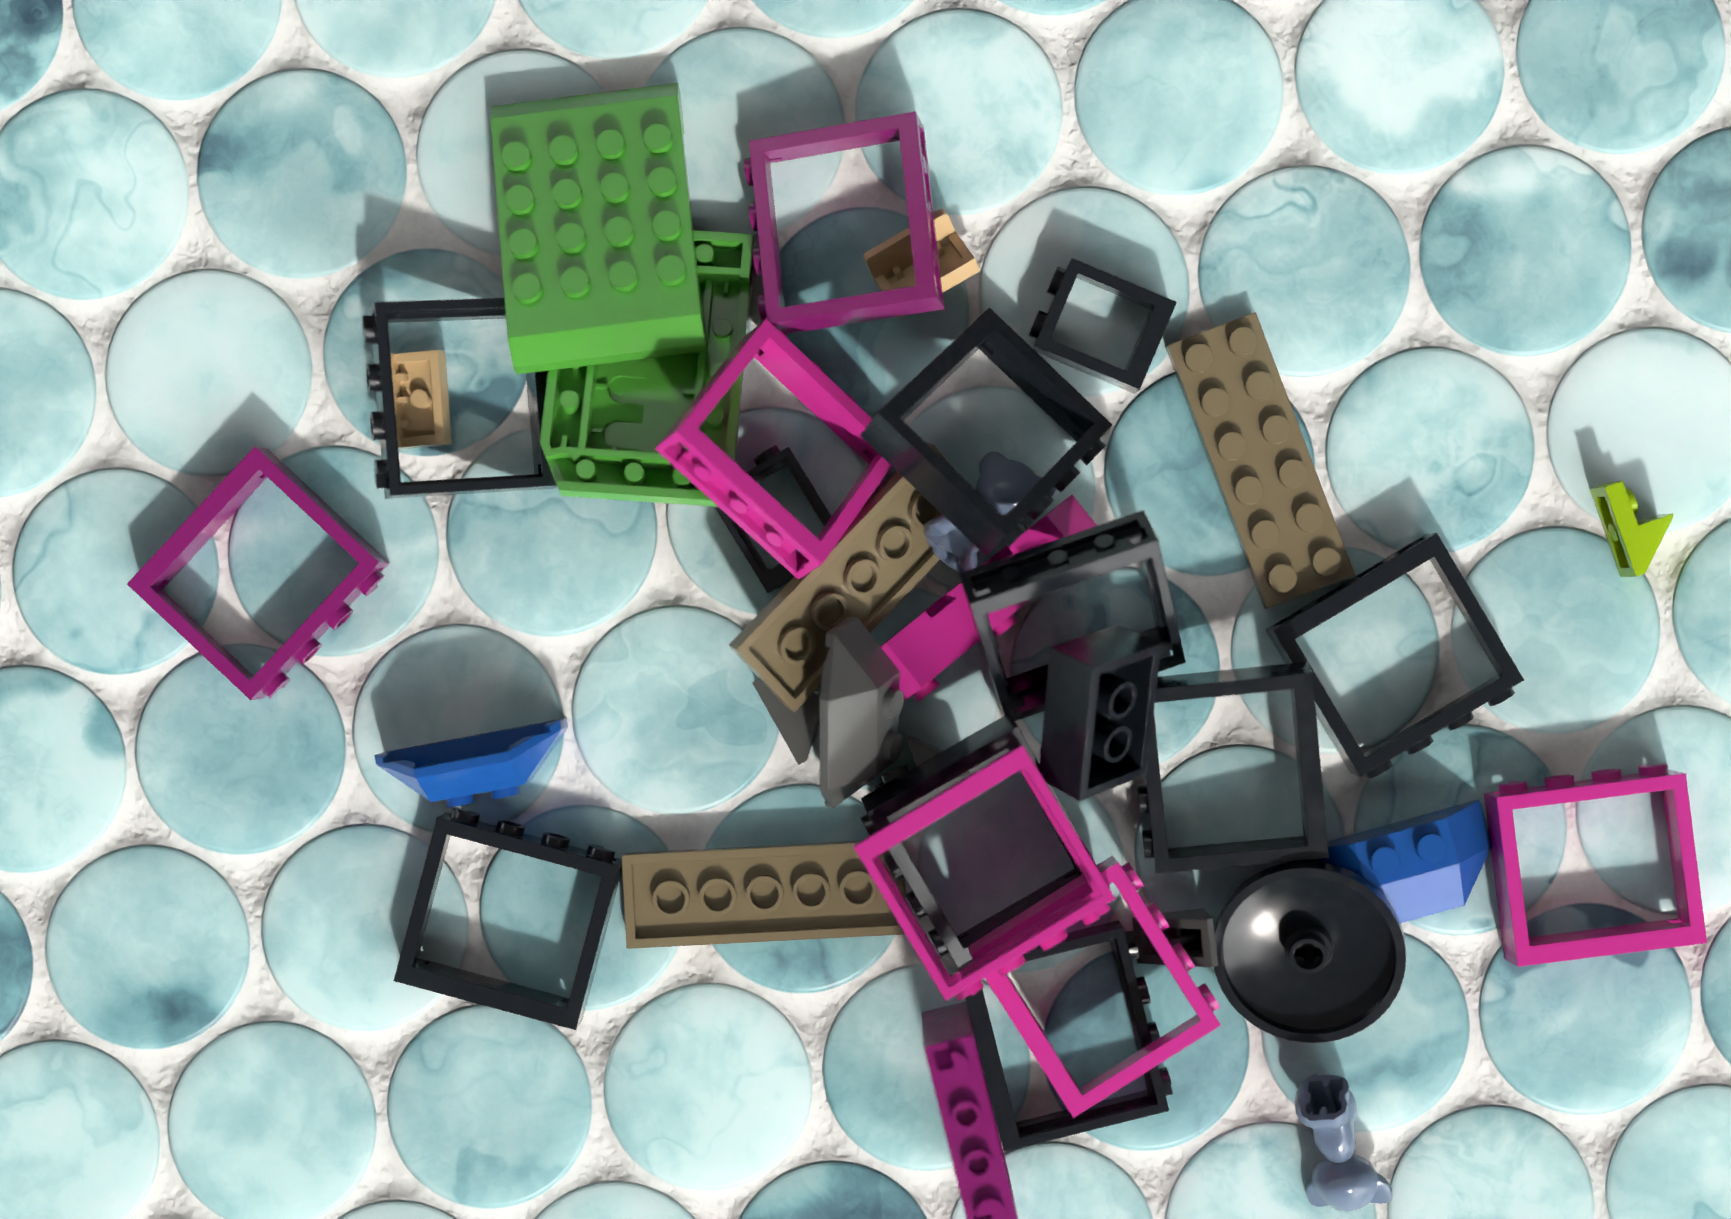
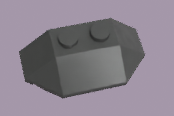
[820,616,904,808]

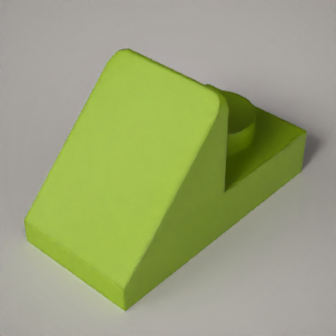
[1590,481,1674,577]

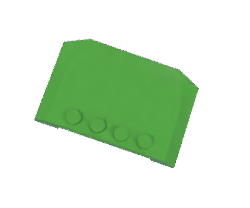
[540,230,754,507]

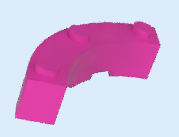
[880,495,1097,702]

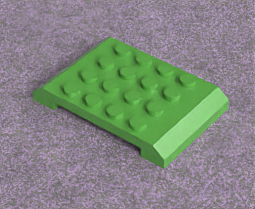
[490,83,707,375]

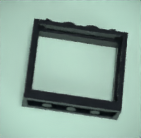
[362,298,557,499]
[860,307,1113,557]
[958,510,1186,721]
[1265,533,1524,779]
[1137,662,1329,873]
[860,713,1096,967]
[394,808,622,1030]
[957,920,1173,1152]

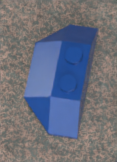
[374,718,568,808]
[1301,800,1492,923]

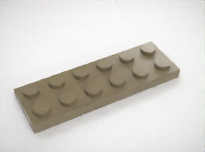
[1166,312,1355,609]
[729,442,952,713]
[621,841,906,949]

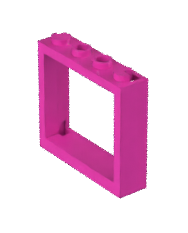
[655,319,891,579]
[854,744,1116,1001]
[1484,763,1707,967]
[968,855,1221,1118]

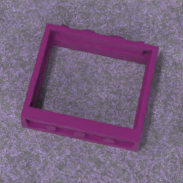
[744,111,945,334]
[127,446,389,700]
[921,1001,1018,1219]

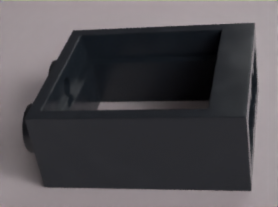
[1028,258,1177,394]
[715,445,831,593]

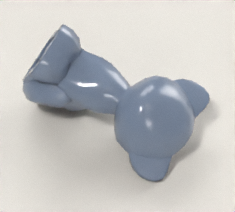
[923,451,1056,573]
[1294,1074,1392,1212]

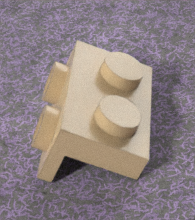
[863,209,980,318]
[376,350,452,449]

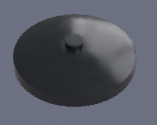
[1214,861,1406,1043]

